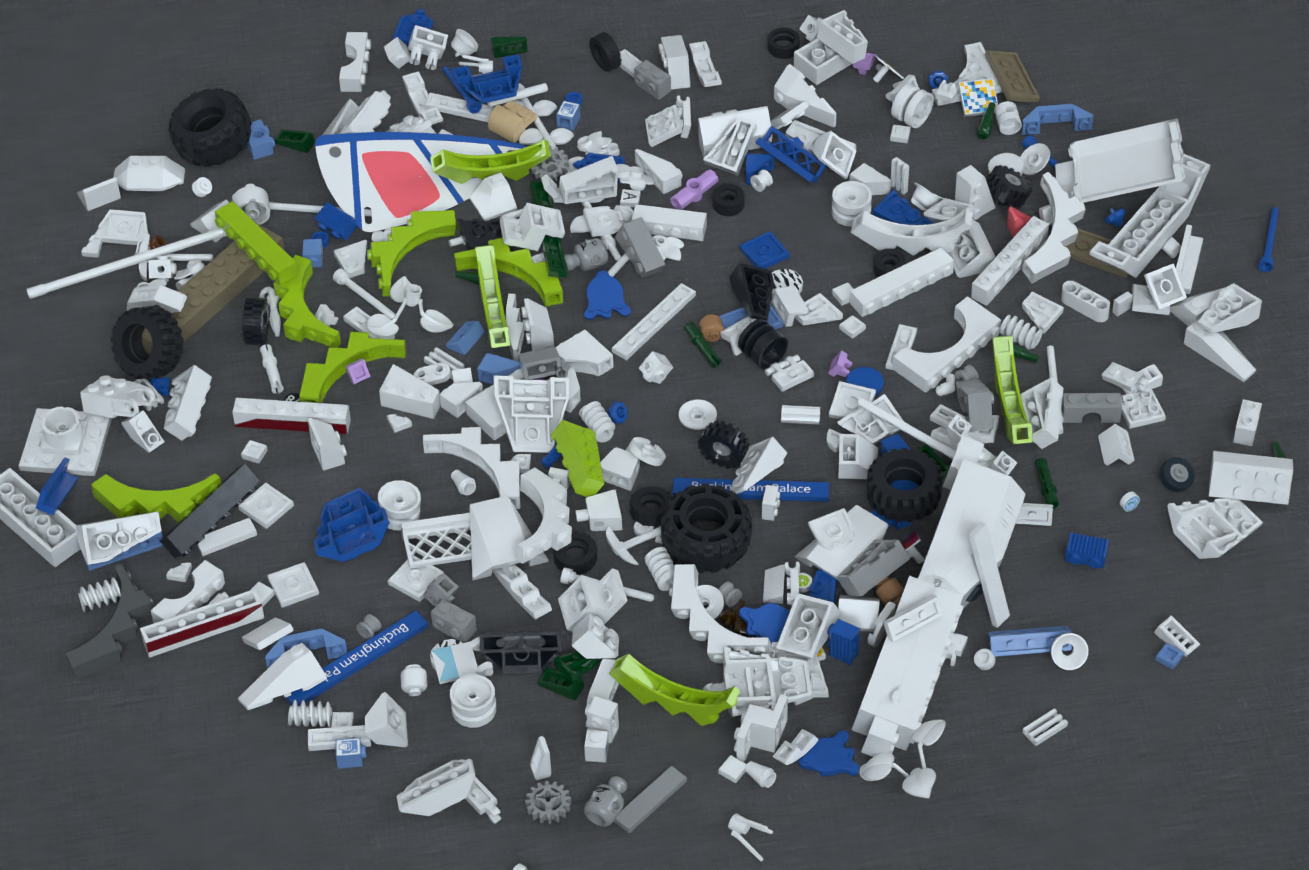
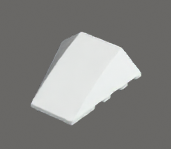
[470,496,549,580]
[1167,498,1263,559]
[794,505,889,588]
[723,647,812,717]

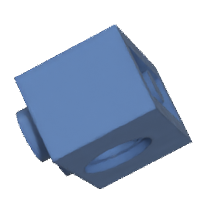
[246,119,275,160]

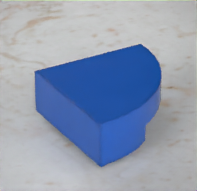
[151,378,170,396]

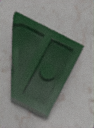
[554,651,600,682]

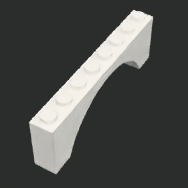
[465,330,613,440]

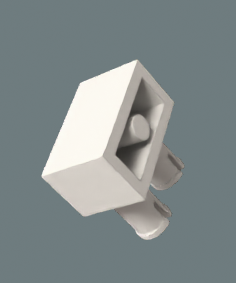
[407,25,448,70]

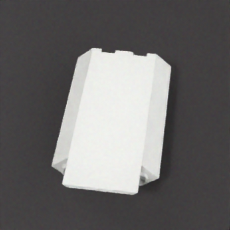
[1055,118,1186,203]

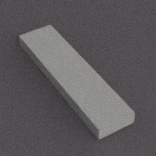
[614,766,687,833]

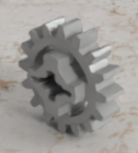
[531,146,569,182]
[525,781,571,824]

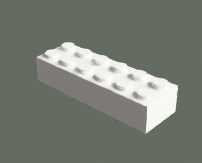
[0,468,81,567]

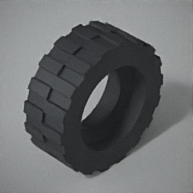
[589,32,622,72]
[630,486,672,527]
[553,531,597,575]

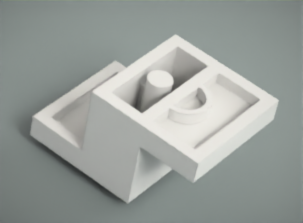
[500,203,565,251]
[558,569,627,632]
[734,694,788,763]

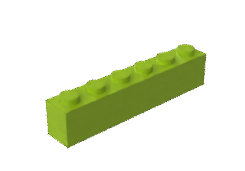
[215,201,298,285]

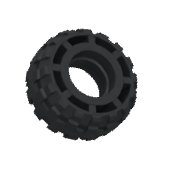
[168,88,252,167]
[661,483,752,573]

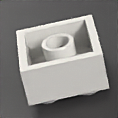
[762,485,780,521]

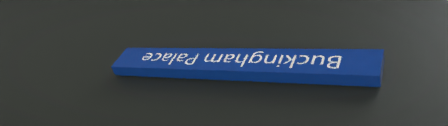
[673,478,829,502]
[284,611,428,706]

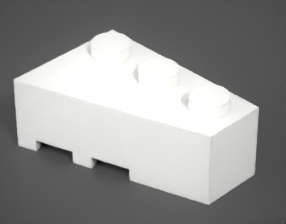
[817,10,868,64]
[703,117,757,176]
[955,165,995,220]
[1020,377,1063,449]

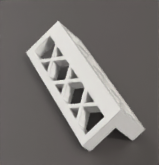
[1176,225,1203,294]

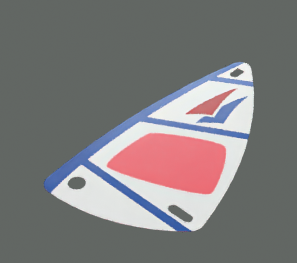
[315,132,526,232]

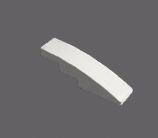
[506,294,525,362]
[492,564,552,619]

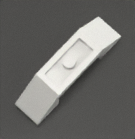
[126,285,187,313]
[946,414,1017,475]

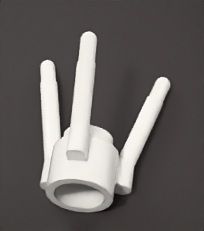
[458,55,493,76]
[728,814,773,861]

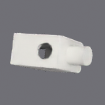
[601,446,640,491]
[575,490,622,531]

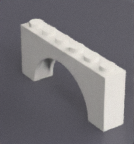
[892,296,1001,393]

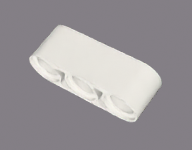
[1061,281,1110,322]
[587,658,619,704]

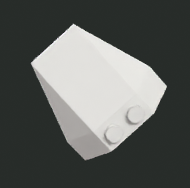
[494,376,569,453]

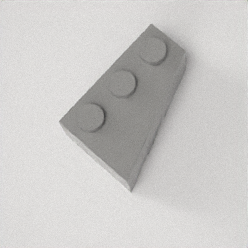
[615,217,666,278]
[956,379,994,431]
[837,540,910,597]

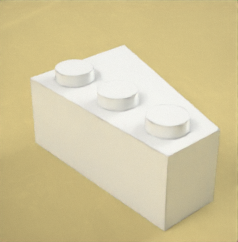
[658,35,690,89]
[559,156,618,204]
[379,364,441,419]

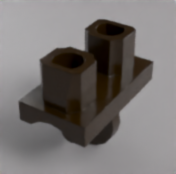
[720,599,749,638]

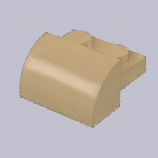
[488,101,537,143]

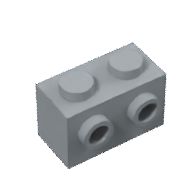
[634,60,671,100]
[431,599,477,643]

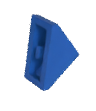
[746,154,774,186]

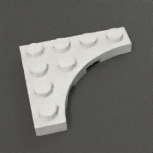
[932,42,1003,106]

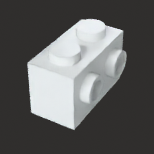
[585,696,619,743]

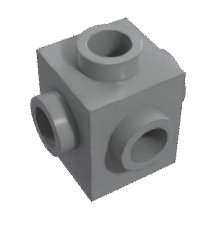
[424,574,459,607]

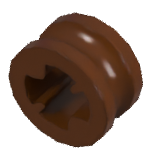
[149,235,166,250]

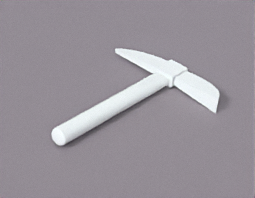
[138,234,213,281]
[606,526,661,565]

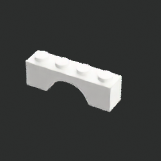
[339,32,371,92]
[151,560,225,623]

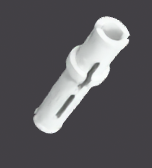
[260,344,284,394]

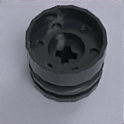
[738,319,788,369]

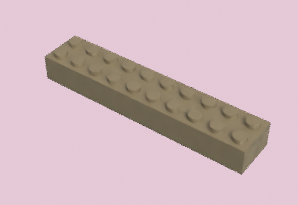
[142,223,285,355]

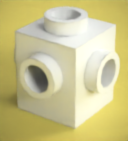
[800,15,823,42]
[148,256,177,282]
[639,351,673,384]

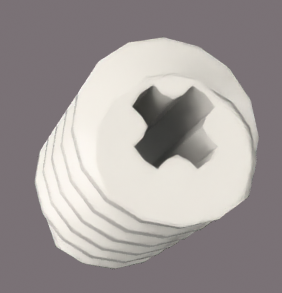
[1000,315,1043,350]
[579,401,615,443]
[644,547,675,591]
[78,578,121,612]
[288,700,332,728]

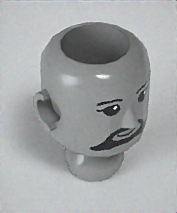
[564,238,608,271]
[584,776,627,827]

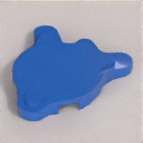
[584,270,631,320]
[739,603,791,644]
[798,730,859,776]

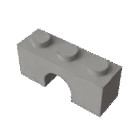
[1061,393,1122,423]

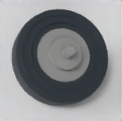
[1159,457,1195,492]

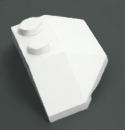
[113,156,186,191]
[397,759,475,816]

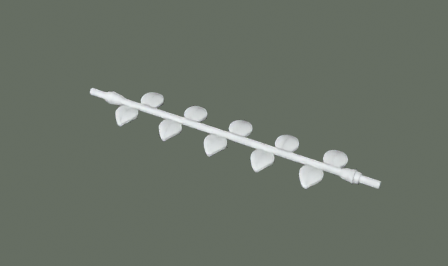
[515,83,626,261]

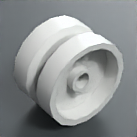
[891,83,934,129]
[832,181,872,227]
[378,481,421,530]
[450,674,496,728]

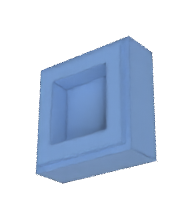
[1155,643,1184,670]

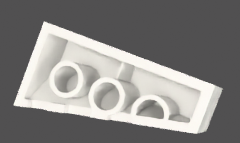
[164,365,212,441]

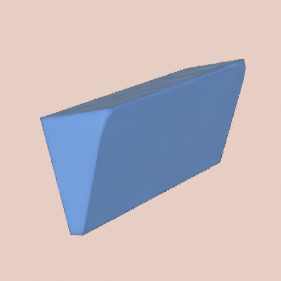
[445,321,485,355]

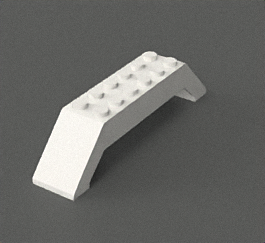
[1090,153,1210,278]

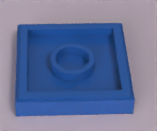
[739,231,790,269]

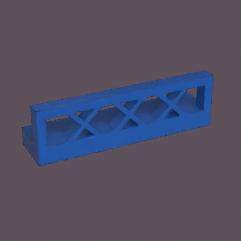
[756,126,827,183]
[35,457,78,516]

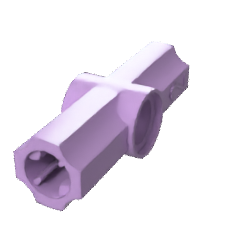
[670,169,718,210]

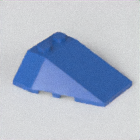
[451,54,523,104]
[314,487,390,562]

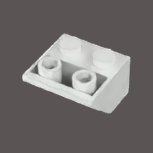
[521,298,554,351]
[838,434,878,479]
[572,612,619,659]

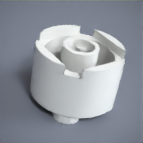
[232,184,270,225]

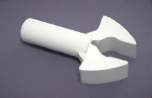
[586,143,620,156]

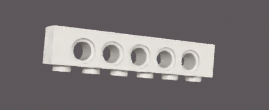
[971,216,1049,306]

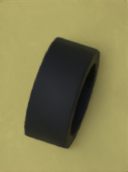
[768,27,800,59]

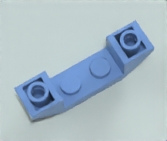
[1022,104,1093,135]
[265,628,347,669]

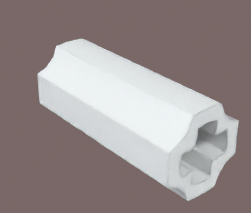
[781,405,820,424]

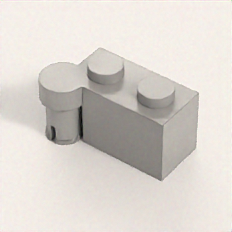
[518,347,568,380]

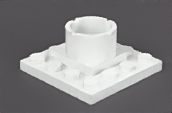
[19,406,112,476]

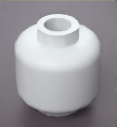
[400,664,428,696]

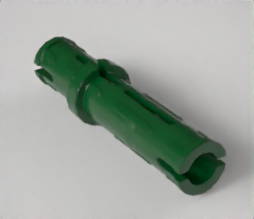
[684,321,722,368]
[1035,458,1059,509]

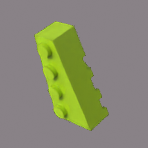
[551,419,604,497]

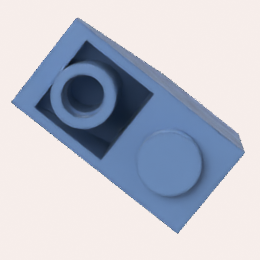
[478,353,520,385]

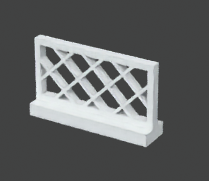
[401,513,472,569]

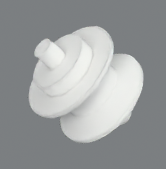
[192,177,212,197]

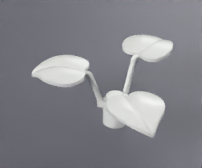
[367,276,453,337]
[861,720,946,798]

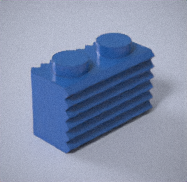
[314,202,357,241]
[1064,532,1109,568]
[827,619,861,665]

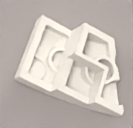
[837,394,904,444]

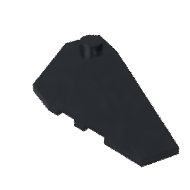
[729,263,775,321]

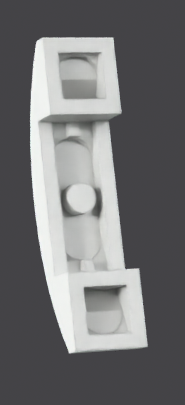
[689,41,722,87]
[402,71,443,124]

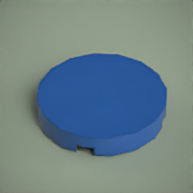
[846,367,884,397]

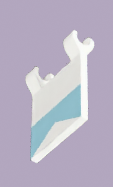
[431,637,493,684]

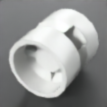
[994,101,1022,135]

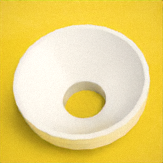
[1051,633,1088,670]

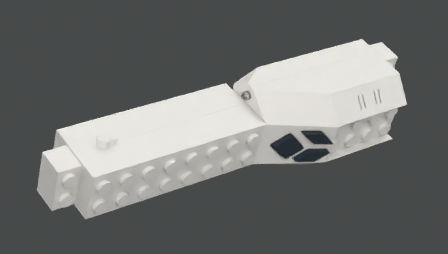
[852,436,1026,757]

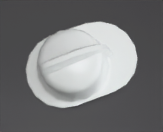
[451,29,478,57]
[911,182,944,211]

